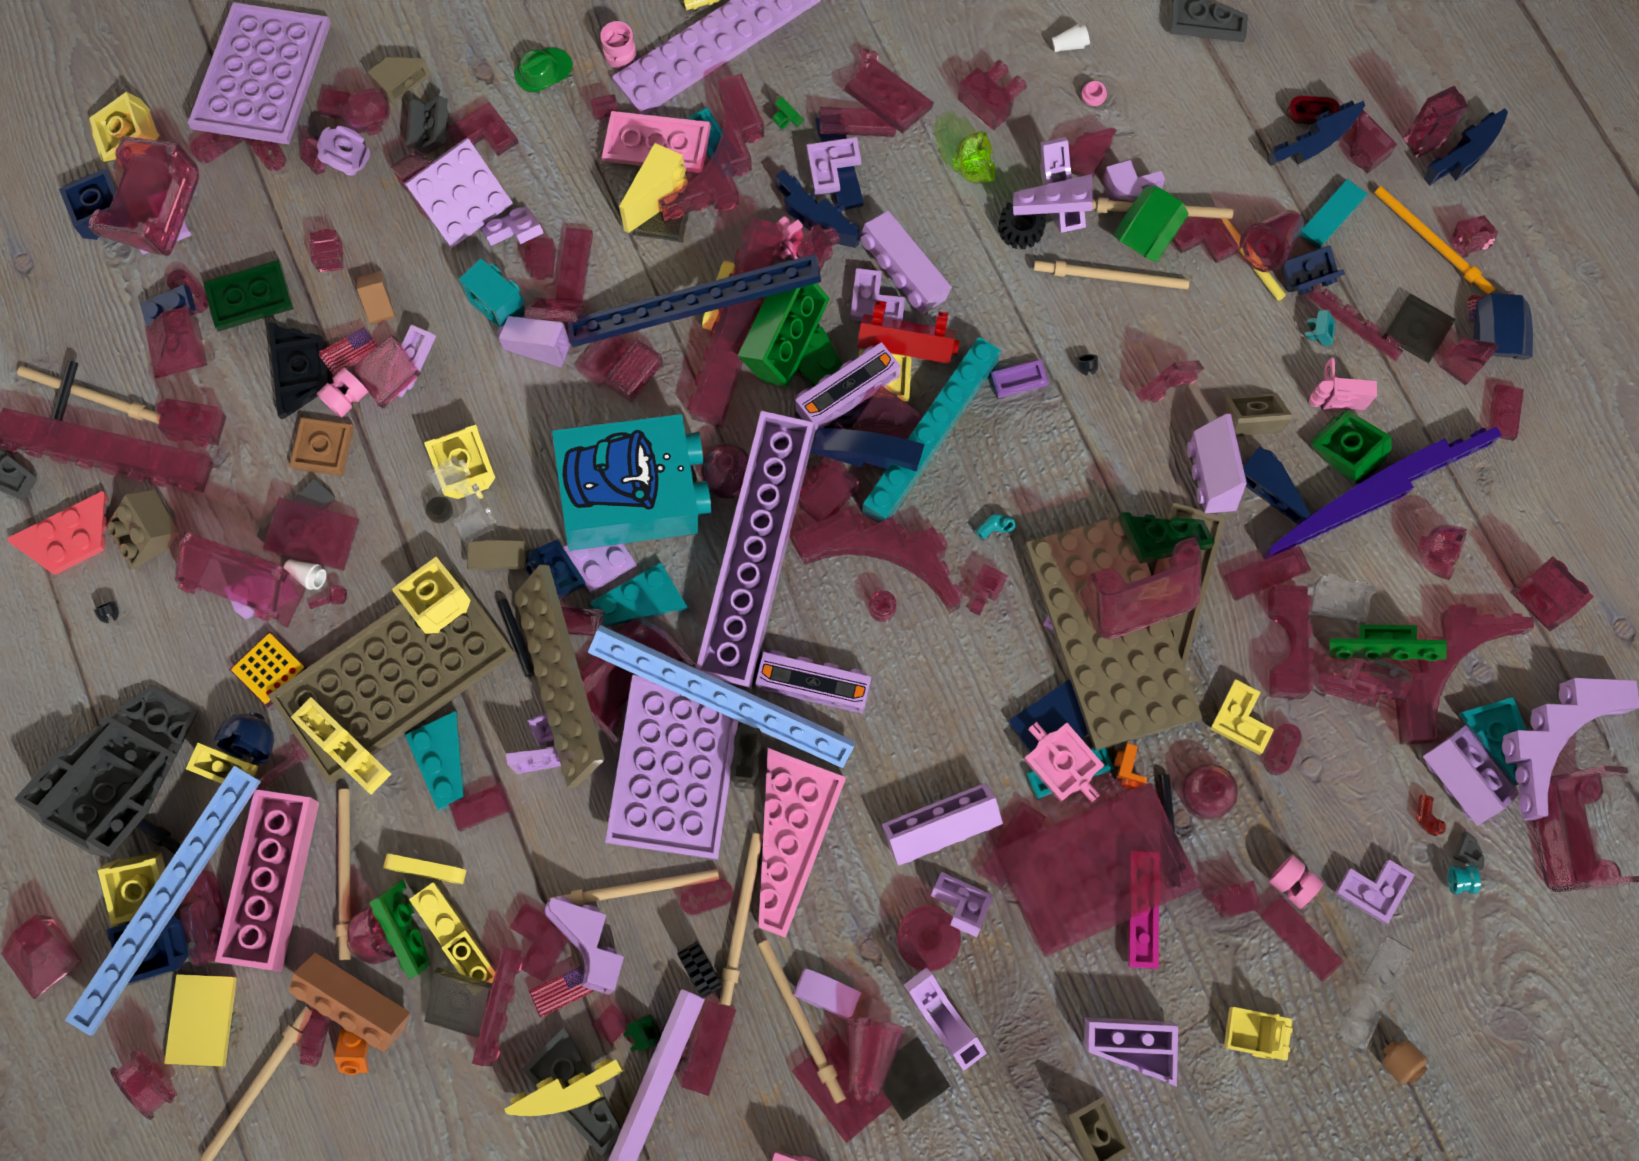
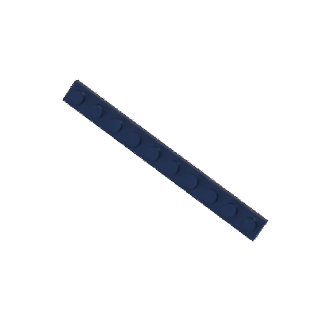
[568,254,821,347]

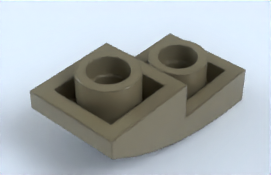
[467,540,525,571]

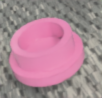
[1081,81,1107,106]

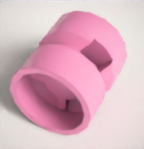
[601,21,636,69]
[317,368,368,418]
[1268,855,1324,909]

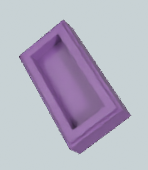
[990,359,1049,398]

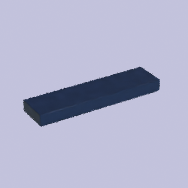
[815,113,864,211]

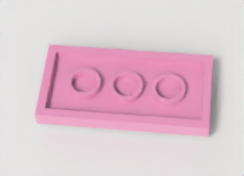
[602,111,711,173]

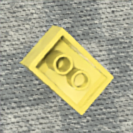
[619,143,688,233]

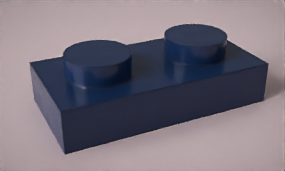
[140,284,196,329]

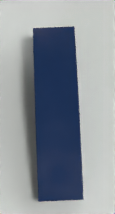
[810,428,925,472]

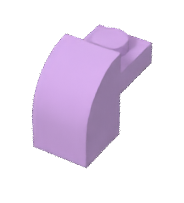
[1103,160,1165,202]

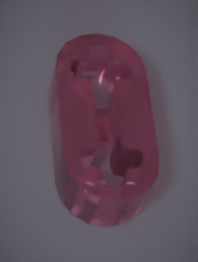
[167,270,209,314]
[1263,723,1302,775]
[680,879,733,916]
[299,1009,331,1067]

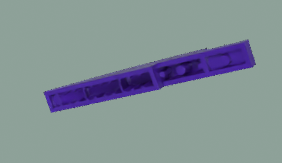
[1263,426,1502,561]

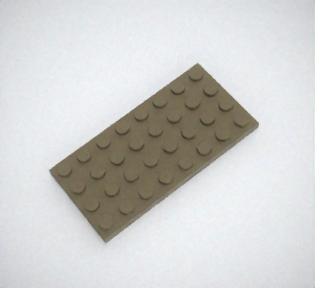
[1025,516,1202,751]
[268,568,516,785]

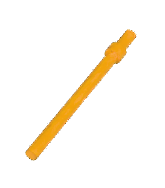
[1374,186,1496,295]

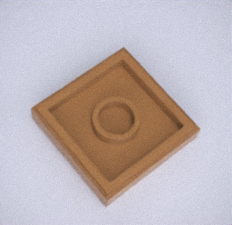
[289,417,355,476]

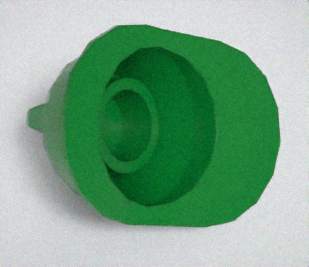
[515,48,573,92]

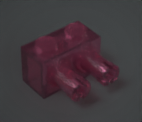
[958,60,1027,131]
[156,398,226,447]

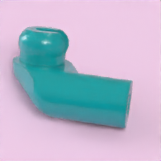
[974,514,1016,540]

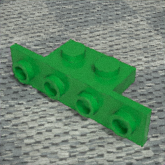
[1330,624,1447,661]

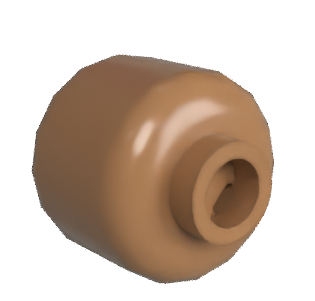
[1382,1040,1428,1085]

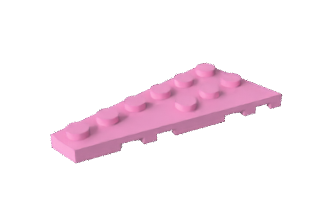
[759,748,846,938]

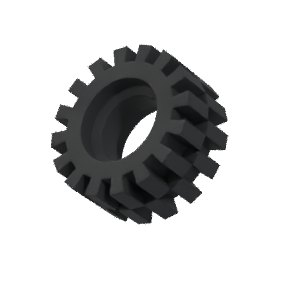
[998,202,1046,250]
[677,941,723,999]

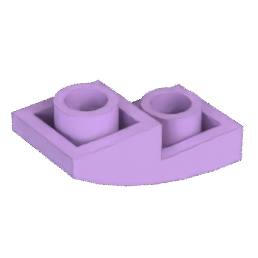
[793,968,861,1020]

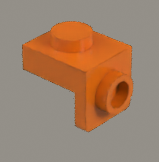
[1114,743,1147,790]
[334,1027,370,1075]

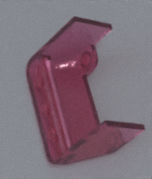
[174,532,306,628]
[580,617,696,744]
[1532,766,1639,892]

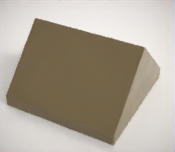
[1224,393,1292,436]
[1064,1095,1131,1161]

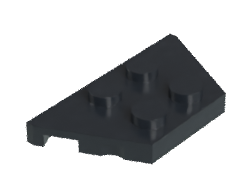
[268,322,330,419]

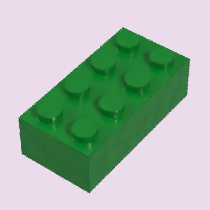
[738,283,830,388]

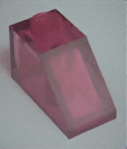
[1350,110,1397,174]
[1069,128,1117,178]
[1440,338,1499,385]

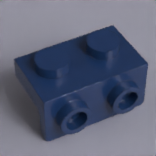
[1279,245,1345,295]

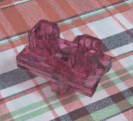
[796,224,840,271]

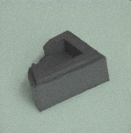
[1453,831,1484,870]

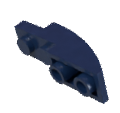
[1267,100,1365,166]
[1423,108,1508,186]
[776,170,860,248]

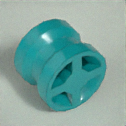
[1447,865,1481,895]

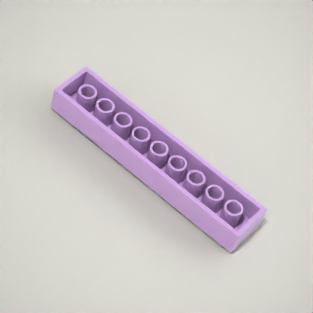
[696,411,815,691]

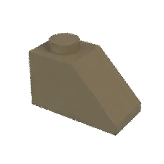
[368,57,431,105]

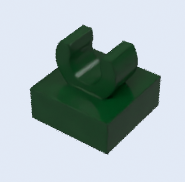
[623,1014,661,1052]

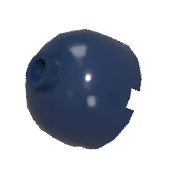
[214,712,274,764]

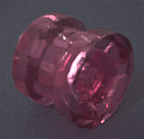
[869,590,896,622]

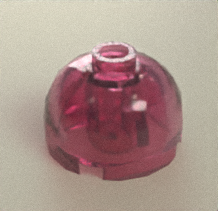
[337,88,390,136]
[701,443,749,499]
[1417,524,1467,581]
[1180,763,1239,820]
[347,905,397,964]

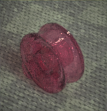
[896,906,961,971]
[110,1050,178,1120]

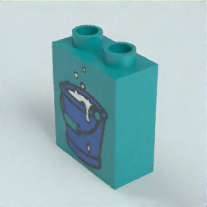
[552,414,711,551]

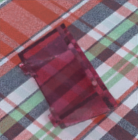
[88,136,199,256]
[1080,536,1202,639]

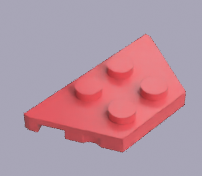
[7,491,108,575]

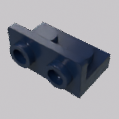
[525,539,586,600]

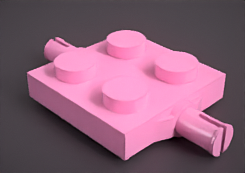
[1024,722,1104,803]

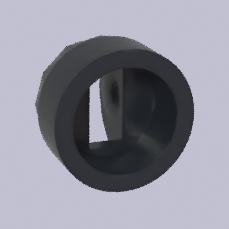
[1077,354,1099,376]
[94,601,119,623]

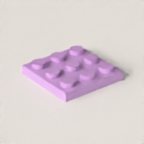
[404,138,513,248]

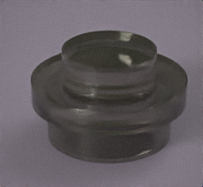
[426,497,453,523]

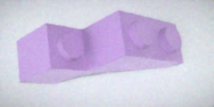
[545,896,624,995]

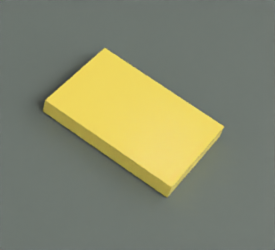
[164,974,237,1067]

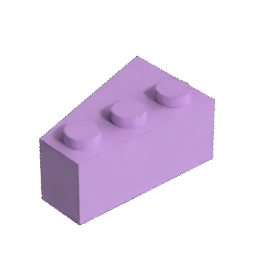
[1084,1017,1178,1087]

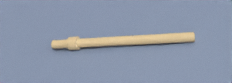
[1092,197,1234,219]
[1034,260,1190,290]
[17,366,164,424]
[336,789,353,961]
[719,833,763,1006]
[549,869,719,907]
[758,940,846,1104]
[199,1006,315,1161]

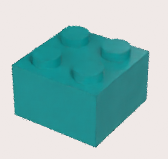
[458,258,527,328]

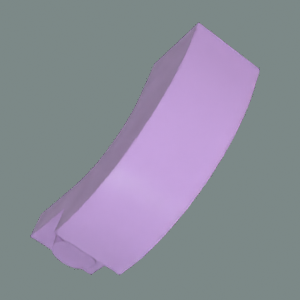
[1040,137,1086,233]
[904,968,987,1071]

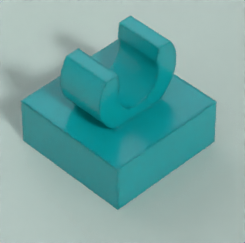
[1305,310,1336,346]

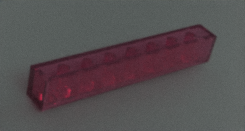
[687,217,783,428]
[0,408,214,494]

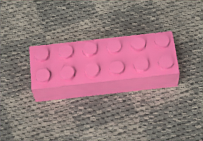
[215,790,319,972]

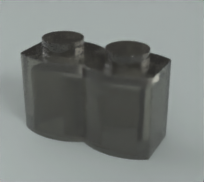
[730,726,763,789]

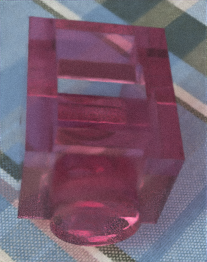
[1450,215,1498,258]
[526,238,556,280]
[1213,881,1261,918]

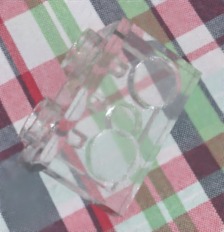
[1310,574,1376,624]

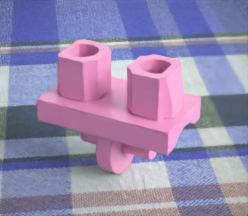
[757,216,804,264]

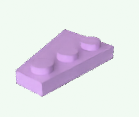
[1013,174,1093,215]
[506,746,561,774]

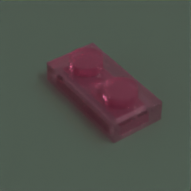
[1488,384,1524,441]
[449,783,513,831]

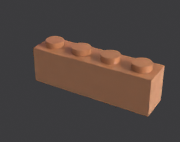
[289,952,411,1053]

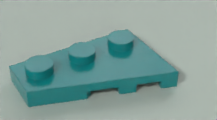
[590,563,688,627]
[1458,697,1527,786]
[405,711,465,811]

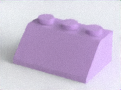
[1187,414,1247,514]
[1423,725,1520,826]

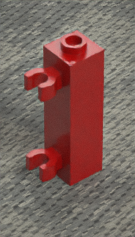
[857,300,960,364]

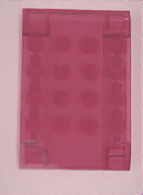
[996,783,1201,957]

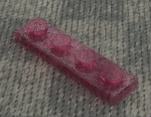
[1310,288,1403,361]
[472,946,523,1066]

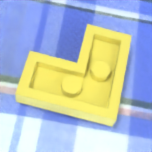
[1210,679,1274,755]

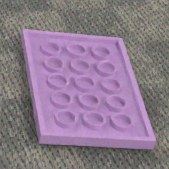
[188,2,331,145]
[605,675,738,860]

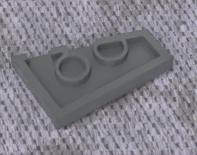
[1170,0,1248,42]

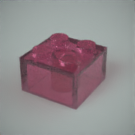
[1510,556,1594,632]

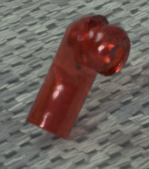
[1416,795,1446,836]

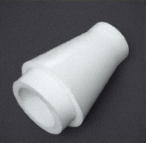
[1051,24,1090,52]
[283,559,326,590]

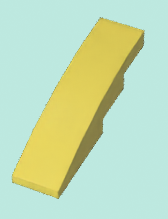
[291,697,391,795]

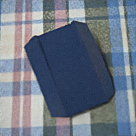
[59,168,131,240]
[1472,293,1533,360]
[106,916,189,986]

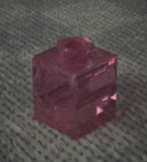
[310,229,344,272]

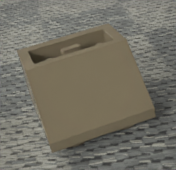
[106,490,180,569]

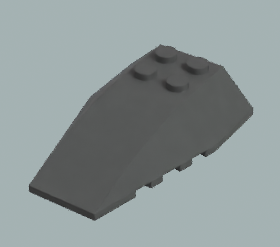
[14,685,198,857]

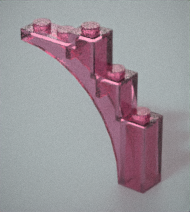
[659,73,764,221]
[793,507,963,613]
[1394,604,1535,745]

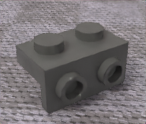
[406,95,448,154]

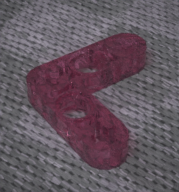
[190,132,286,171]

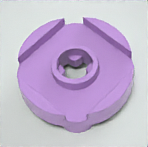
[317,126,370,176]

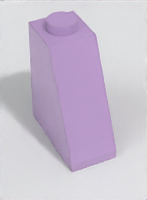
[498,316,571,368]

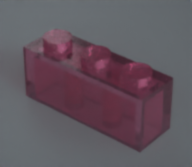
[1403,86,1468,158]

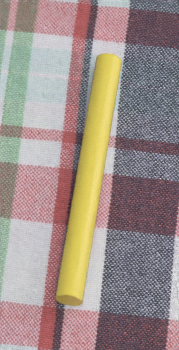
[1217,218,1286,301]

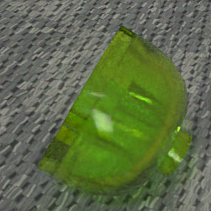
[952,131,996,184]

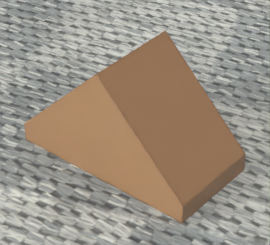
[357,270,396,325]

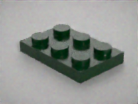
[203,260,294,332]

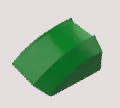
[1113,186,1189,262]
[1311,410,1392,484]

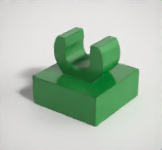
[772,96,805,130]

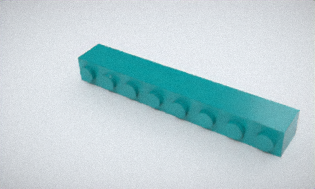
[862,337,1001,528]

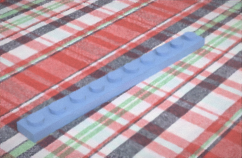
[588,625,855,768]
[65,766,261,1036]

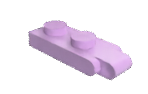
[386,325,436,397]

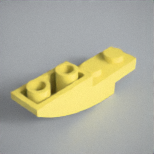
[409,882,499,995]
[504,1057,624,1116]

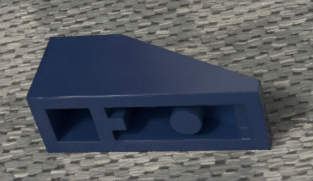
[1243,446,1310,525]

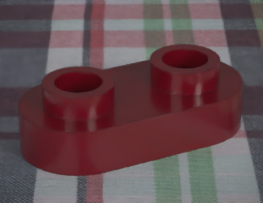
[1287,96,1340,124]

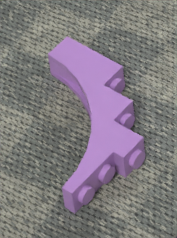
[1502,678,1639,820]

